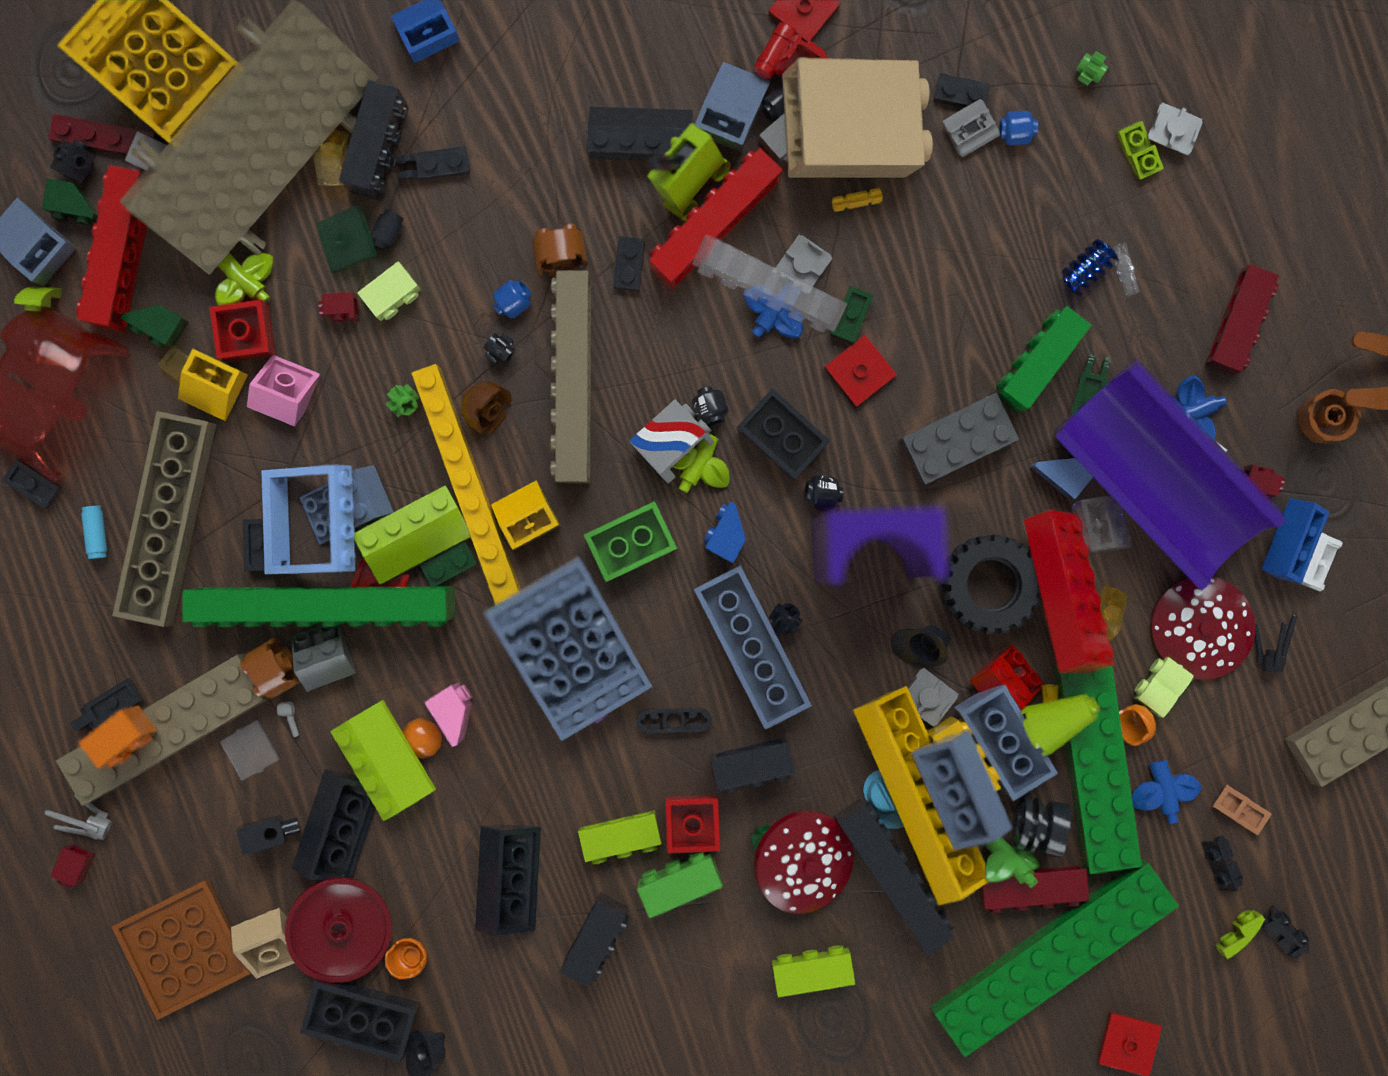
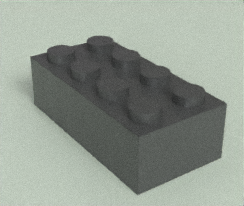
[899,393,1019,486]

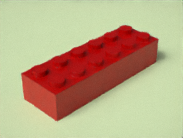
[649,148,782,290]
[76,165,148,333]
[1024,510,1114,673]

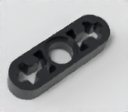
[636,707,711,733]

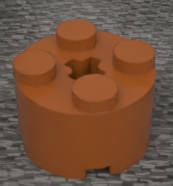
[532,224,588,277]
[1297,389,1361,443]
[240,638,300,699]

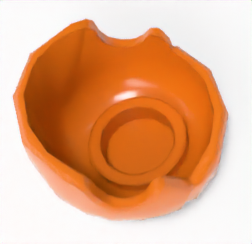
[1119,704,1156,746]
[402,718,442,759]
[385,938,428,980]

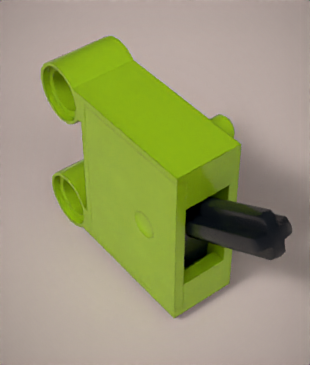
[648,123,731,221]

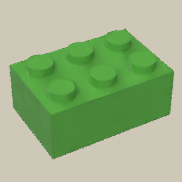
[584,501,677,582]
[637,851,723,918]

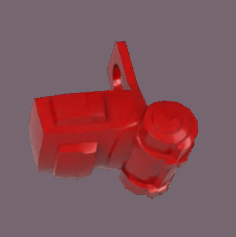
[753,22,829,79]

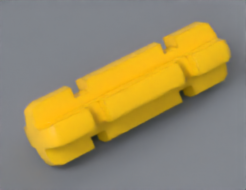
[832,188,883,212]

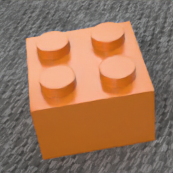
[78,705,158,769]

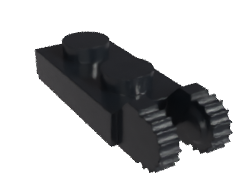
[395,146,470,181]

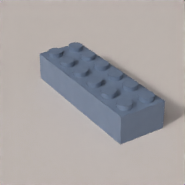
[694,566,812,730]

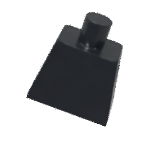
[236,815,301,855]

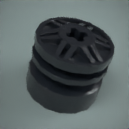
[1012,795,1071,858]

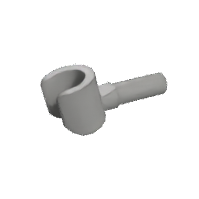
[277,701,299,737]

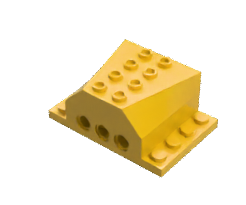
[58,0,238,143]

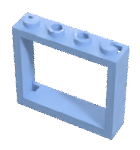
[261,465,355,574]

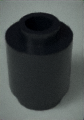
[761,86,785,121]
[369,209,404,250]

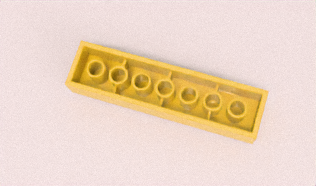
[853,686,988,905]

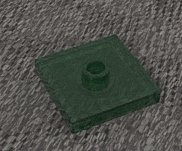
[316,205,376,273]

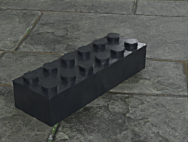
[835,799,954,955]

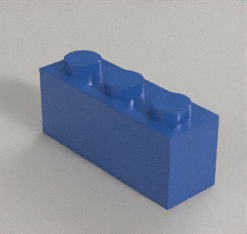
[1262,498,1330,584]

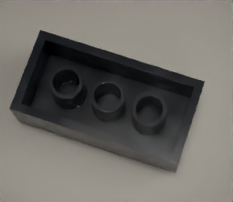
[339,80,409,200]
[300,980,420,1061]

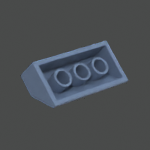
[954,684,1058,801]
[911,730,1012,850]

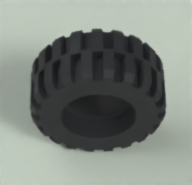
[939,535,1041,634]

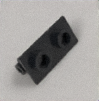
[1201,835,1243,891]
[1261,904,1310,959]

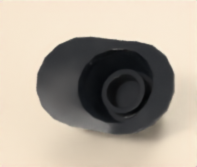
[891,625,951,666]
[406,1029,446,1076]

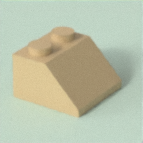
[231,908,294,979]

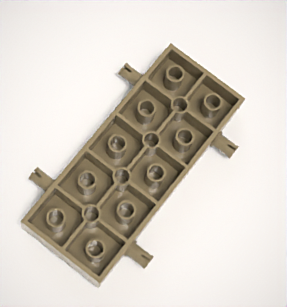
[120,0,379,275]

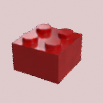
[209,300,276,362]
[665,794,720,853]

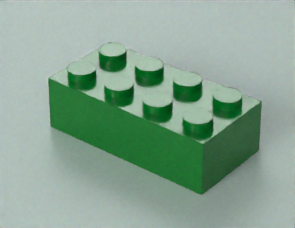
[995,306,1092,414]

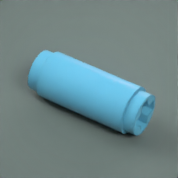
[81,506,108,559]

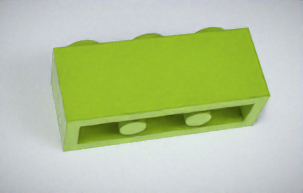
[578,810,662,864]
[772,945,855,997]

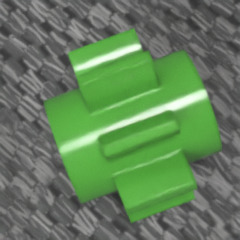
[1076,51,1108,86]
[386,384,420,417]

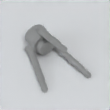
[44,794,112,840]

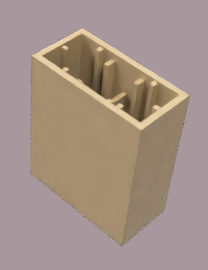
[782,58,933,178]

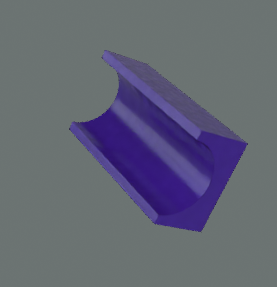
[1055,357,1286,591]
[812,508,947,582]

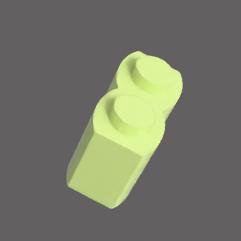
[1134,657,1194,718]

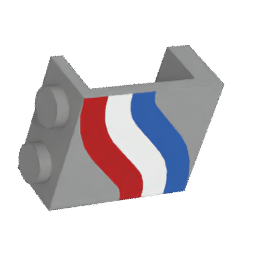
[629,400,714,483]

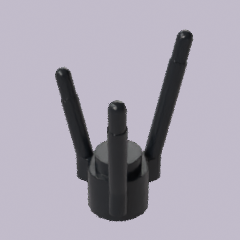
[1255,614,1297,673]

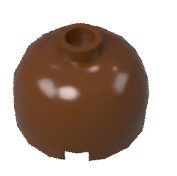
[461,381,512,434]

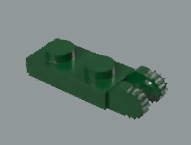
[1070,353,1111,416]

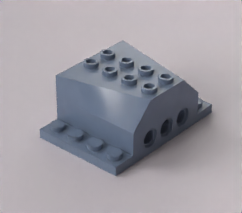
[484,557,652,741]

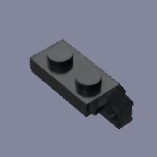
[70,678,144,732]

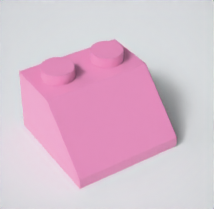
[247,355,320,426]
[424,682,472,747]

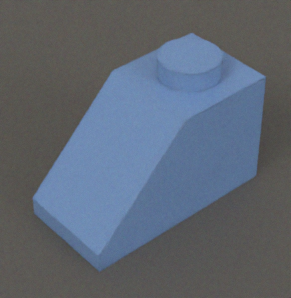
[1030,458,1093,500]

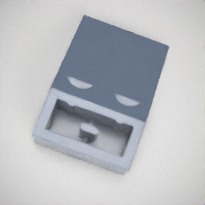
[695,62,771,153]
[0,197,77,287]
[300,465,394,545]

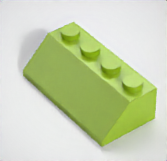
[354,485,471,585]
[330,700,436,821]

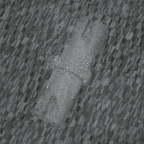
[1110,243,1140,297]

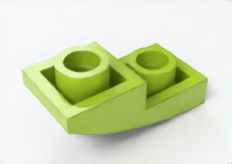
[1116,121,1164,180]
[14,286,61,312]
[1215,910,1265,959]

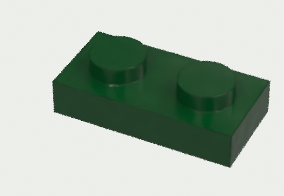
[830,286,874,344]
[420,541,479,587]

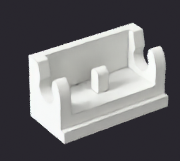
[1302,533,1343,591]

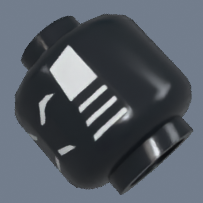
[692,386,729,427]
[804,475,844,510]

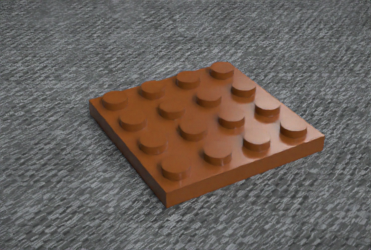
[111,879,251,1020]

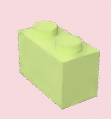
[358,261,421,321]

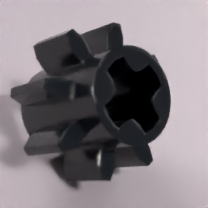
[483,333,516,365]
[769,603,803,635]

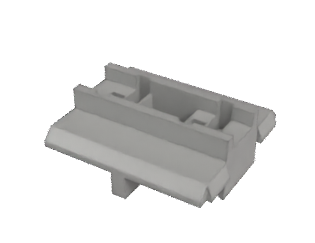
[942,99,1000,157]
[1148,102,1203,155]
[774,235,832,294]
[908,668,959,727]

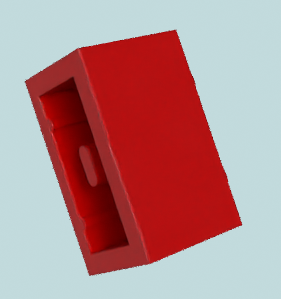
[970,644,1044,711]

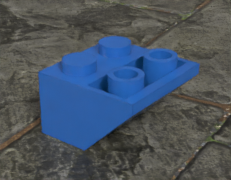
[391,0,460,63]
[703,502,746,563]

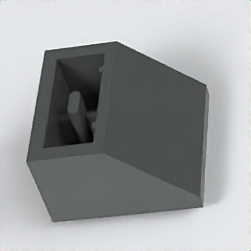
[290,624,356,691]

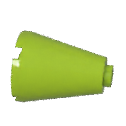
[1021,694,1100,756]

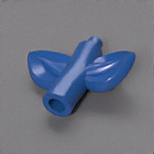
[743,282,803,338]
[1176,375,1227,440]
[1132,760,1202,824]

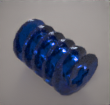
[1062,239,1119,297]

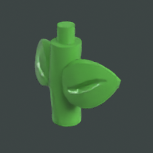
[985,837,1040,888]

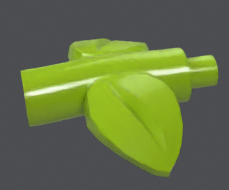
[215,253,273,306]
[672,434,730,493]

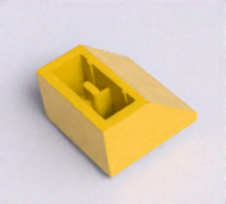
[178,349,248,421]
[491,480,561,550]

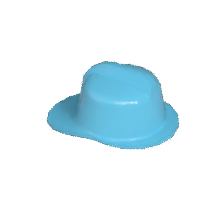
[864,770,904,829]

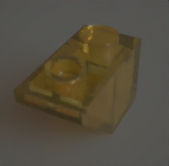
[314,129,349,185]
[1099,584,1128,643]

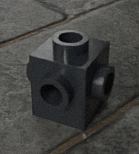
[50,140,96,183]

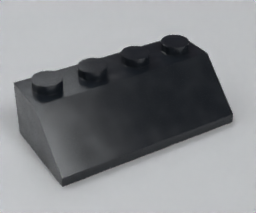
[587,107,693,161]
[292,769,375,881]
[475,824,541,936]

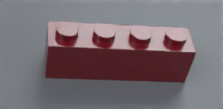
[1205,264,1279,375]
[979,865,1089,913]

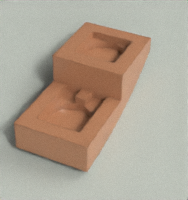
[1213,785,1272,836]

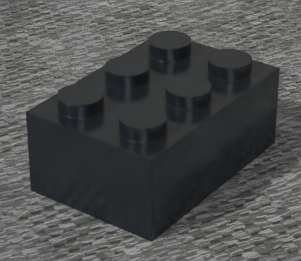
[736,388,830,481]
[710,737,795,793]
[560,892,629,987]

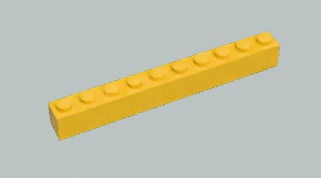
[412,364,521,605]

